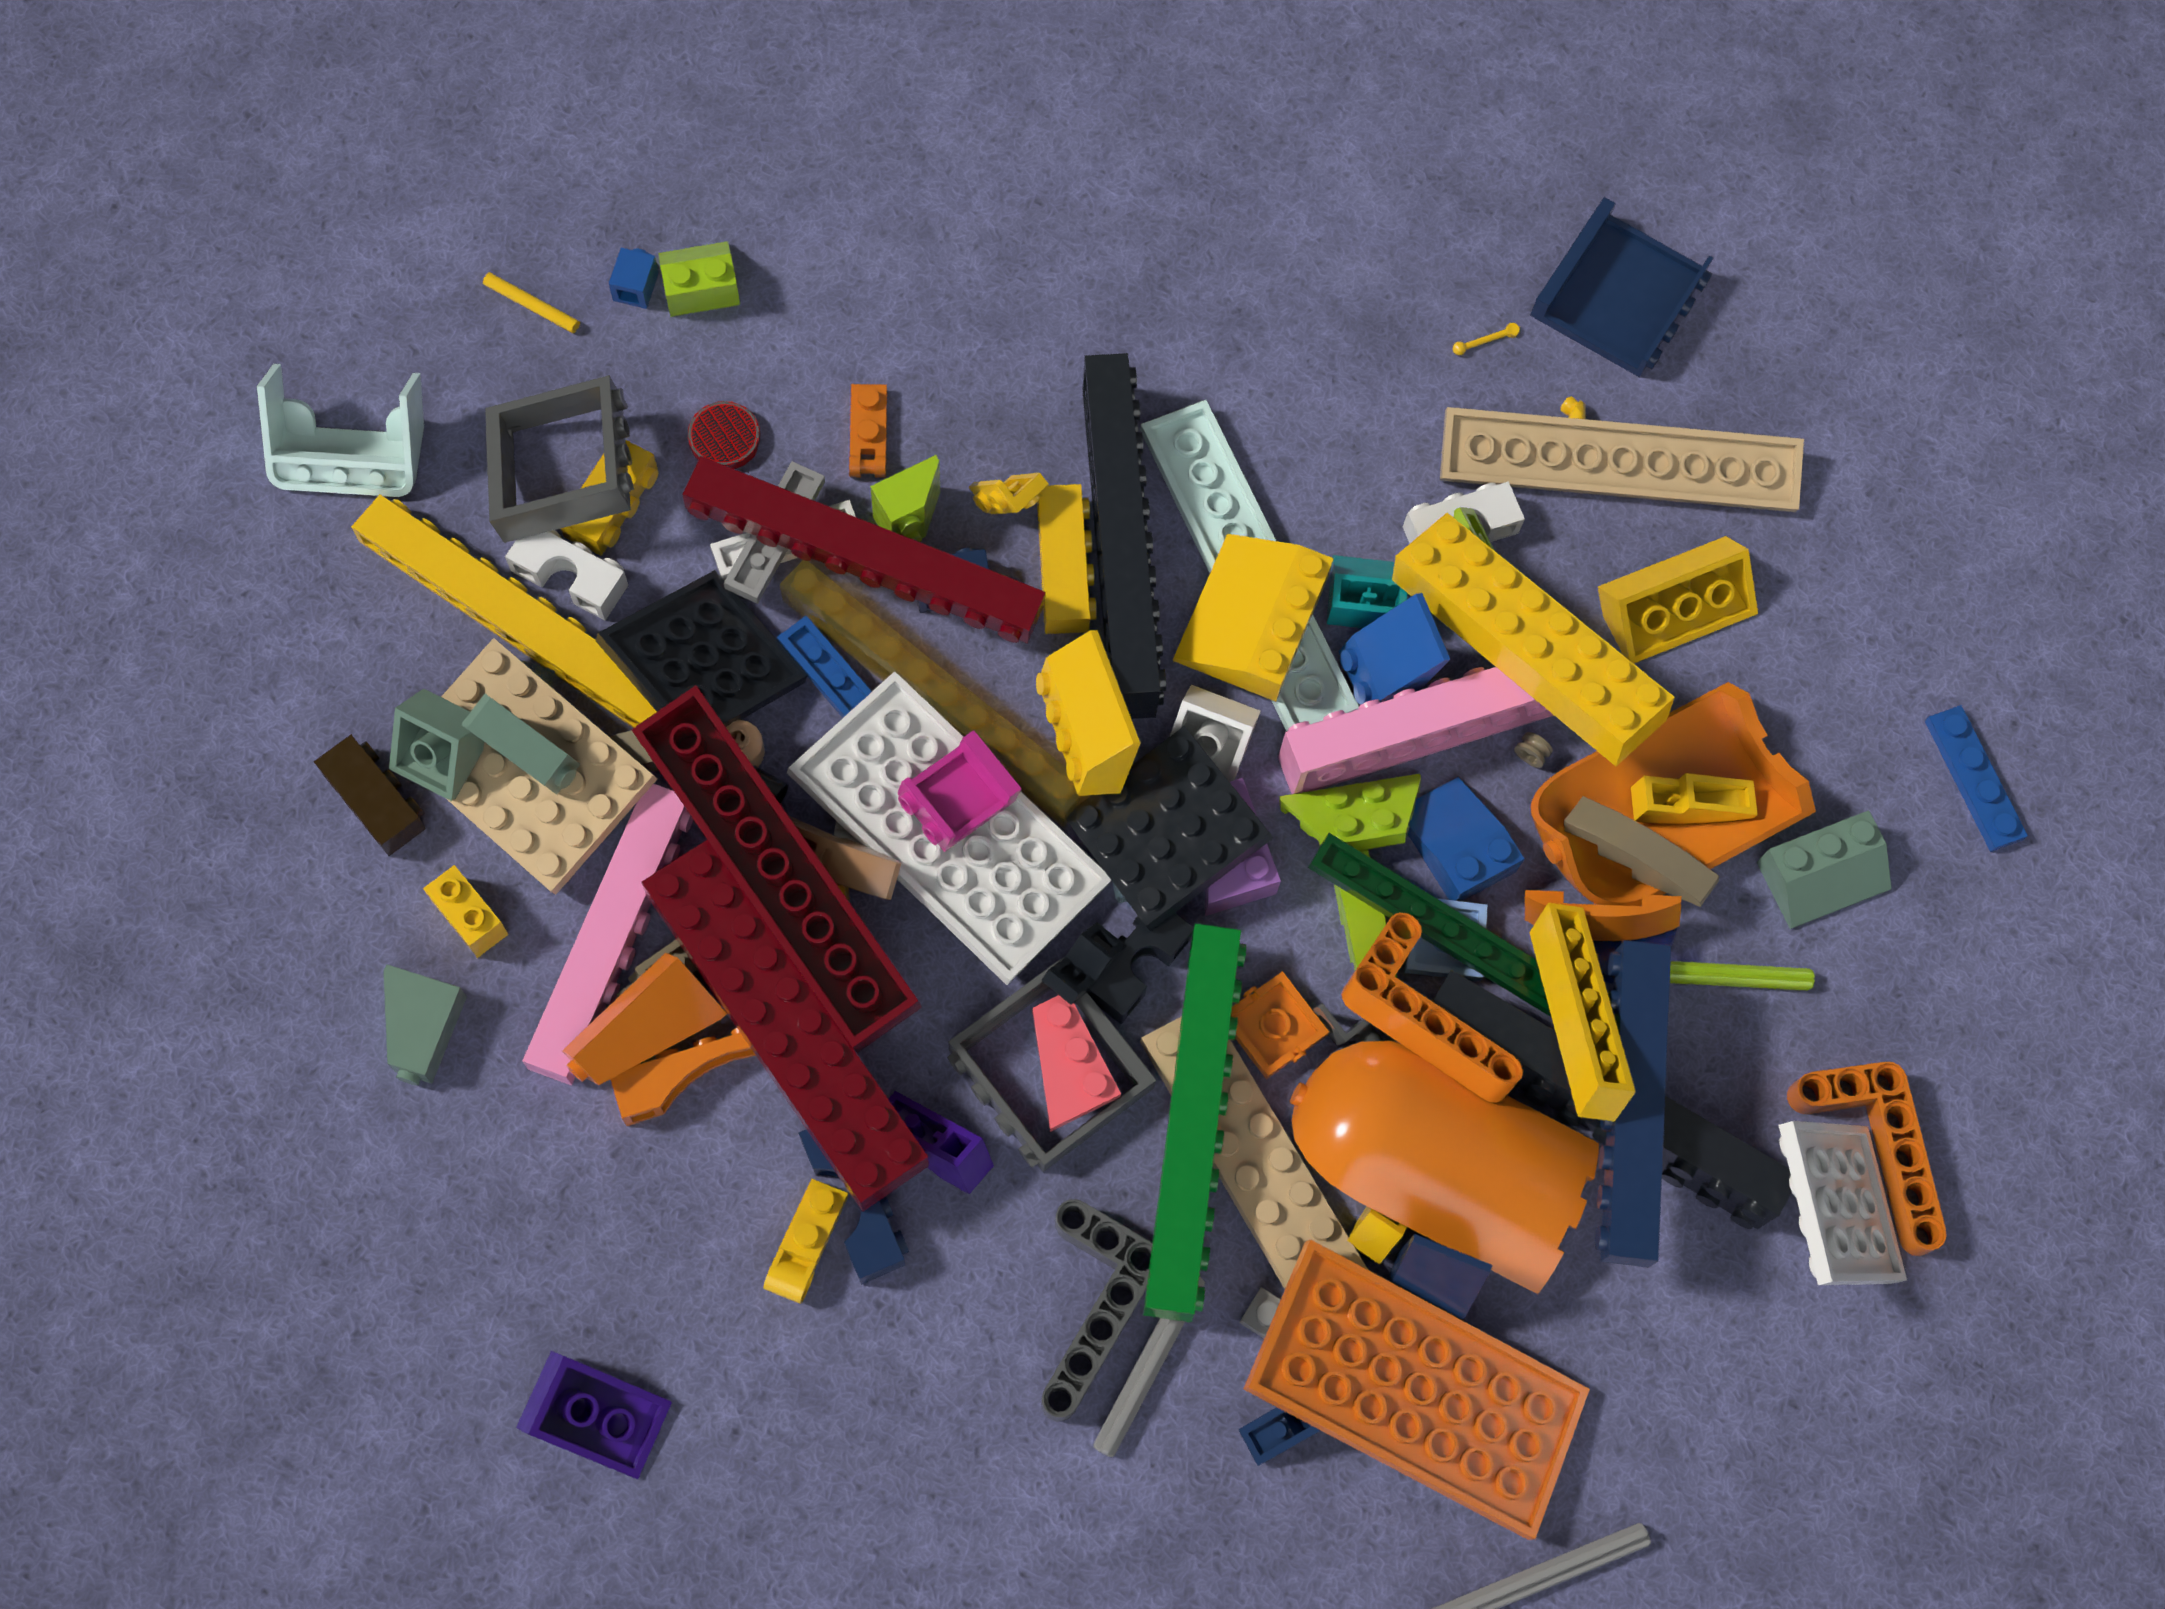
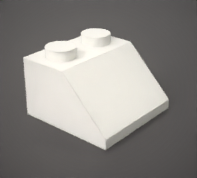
[1170,685,1261,782]

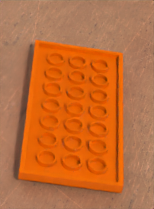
[1243,1239,1590,1540]

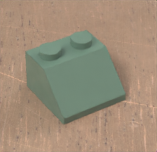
[389,689,484,801]

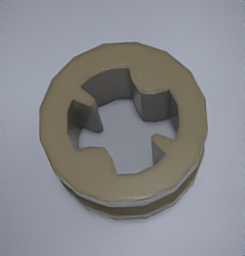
[1514,732,1553,768]

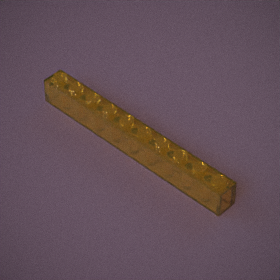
[780,560,1088,827]

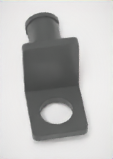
[1312,1004,1383,1046]

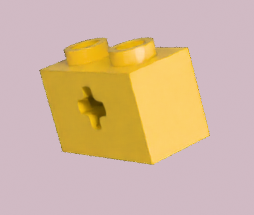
[423,865,509,958]

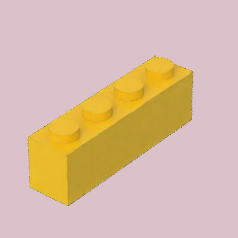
[1037,484,1096,634]

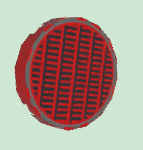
[688,401,760,469]

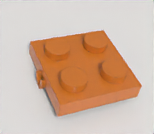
[1231,971,1329,1080]

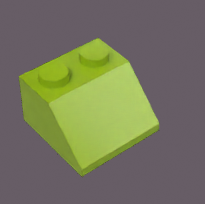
[658,241,740,317]
[870,455,940,542]

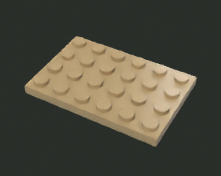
[441,638,658,895]

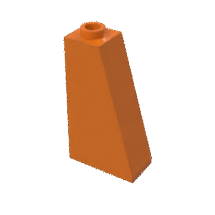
[562,953,727,1086]

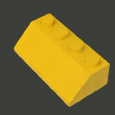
[1597,536,1758,664]
[1036,630,1141,796]

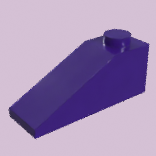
[888,1091,994,1194]

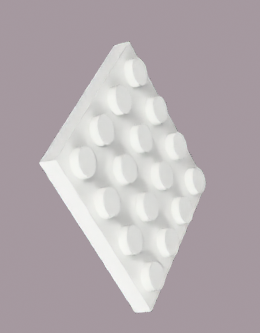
[1779,1121,1907,1285]

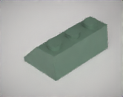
[1756,810,1892,929]

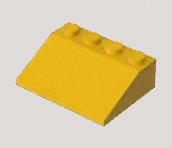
[1173,534,1334,702]

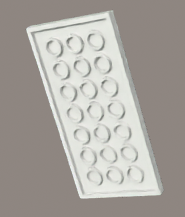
[787,671,1111,985]

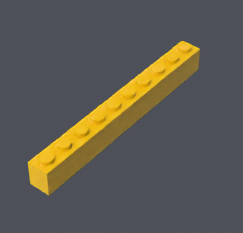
[351,494,657,728]

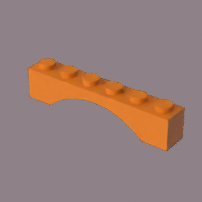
[610,1004,850,1126]

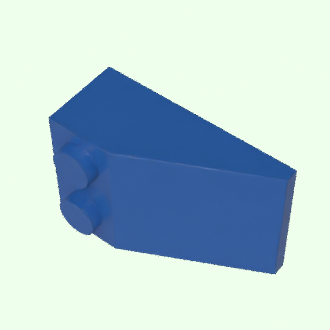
[1338,593,1450,705]
[1408,777,1525,901]

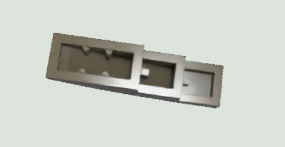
[1564,796,1719,907]

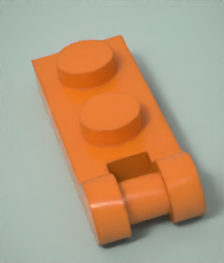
[849,384,887,478]

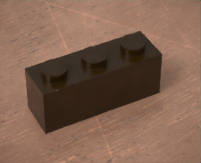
[313,735,426,856]

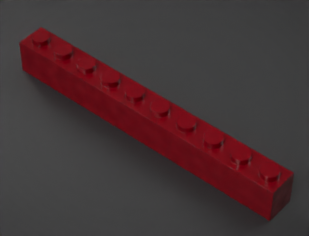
[682,456,1046,644]

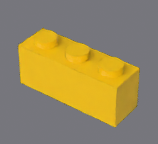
[561,440,658,556]

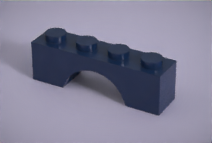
[799,1130,909,1285]

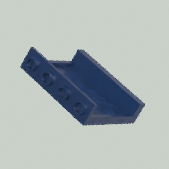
[1530,197,1713,377]

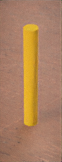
[483,272,580,334]

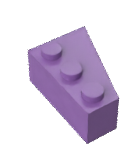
[1205,778,1281,916]

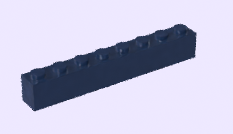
[1595,940,1671,1268]

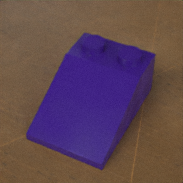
[516,1351,672,1480]

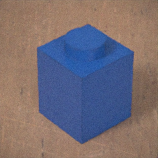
[608,248,659,309]

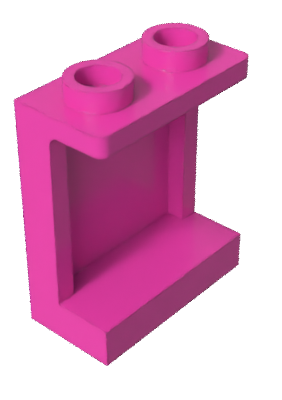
[897,730,1022,852]

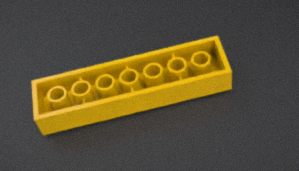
[1392,513,1675,766]

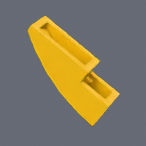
[1631,773,1758,824]

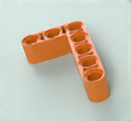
[1341,912,1523,1103]
[1787,1062,1947,1256]

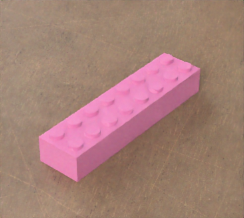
[1278,667,1554,794]

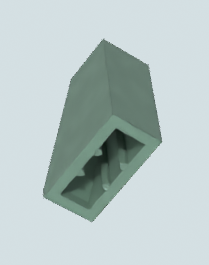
[461,694,580,795]
[383,964,467,1086]

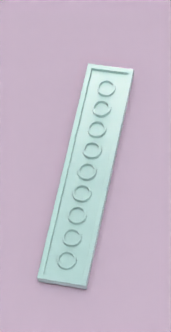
[1140,400,1359,732]

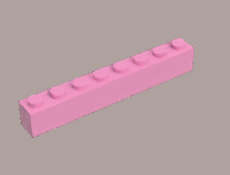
[522,784,693,1086]

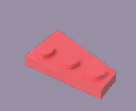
[1032,995,1121,1132]

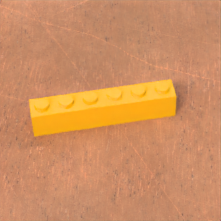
[1529,902,1636,1121]

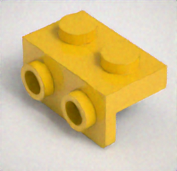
[969,473,1049,514]

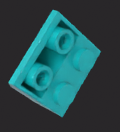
[1326,555,1407,628]

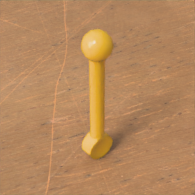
[1452,323,1520,356]

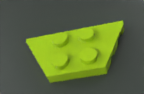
[1279,773,1421,851]

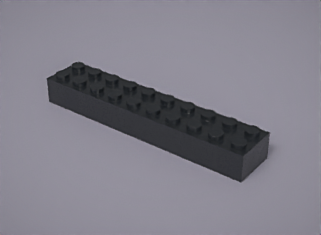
[1082,353,1166,719]
[1432,970,1792,1229]

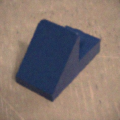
[1238,1407,1321,1466]

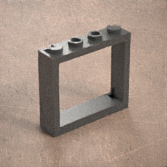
[485,375,634,543]
[947,959,1156,1172]

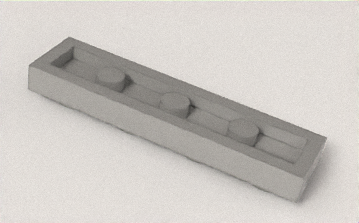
[724,461,825,604]

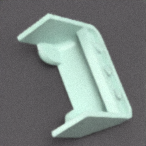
[257,364,424,497]

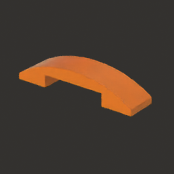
[1525,890,1681,941]

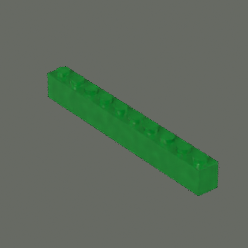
[1143,923,1247,1322]

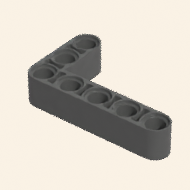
[1041,1199,1152,1422]

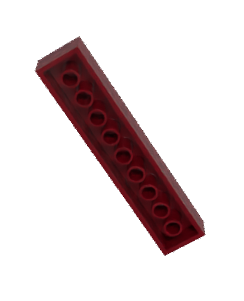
[631,686,922,1053]
[641,840,929,1211]

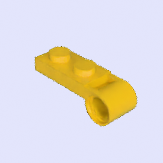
[763,1178,848,1304]

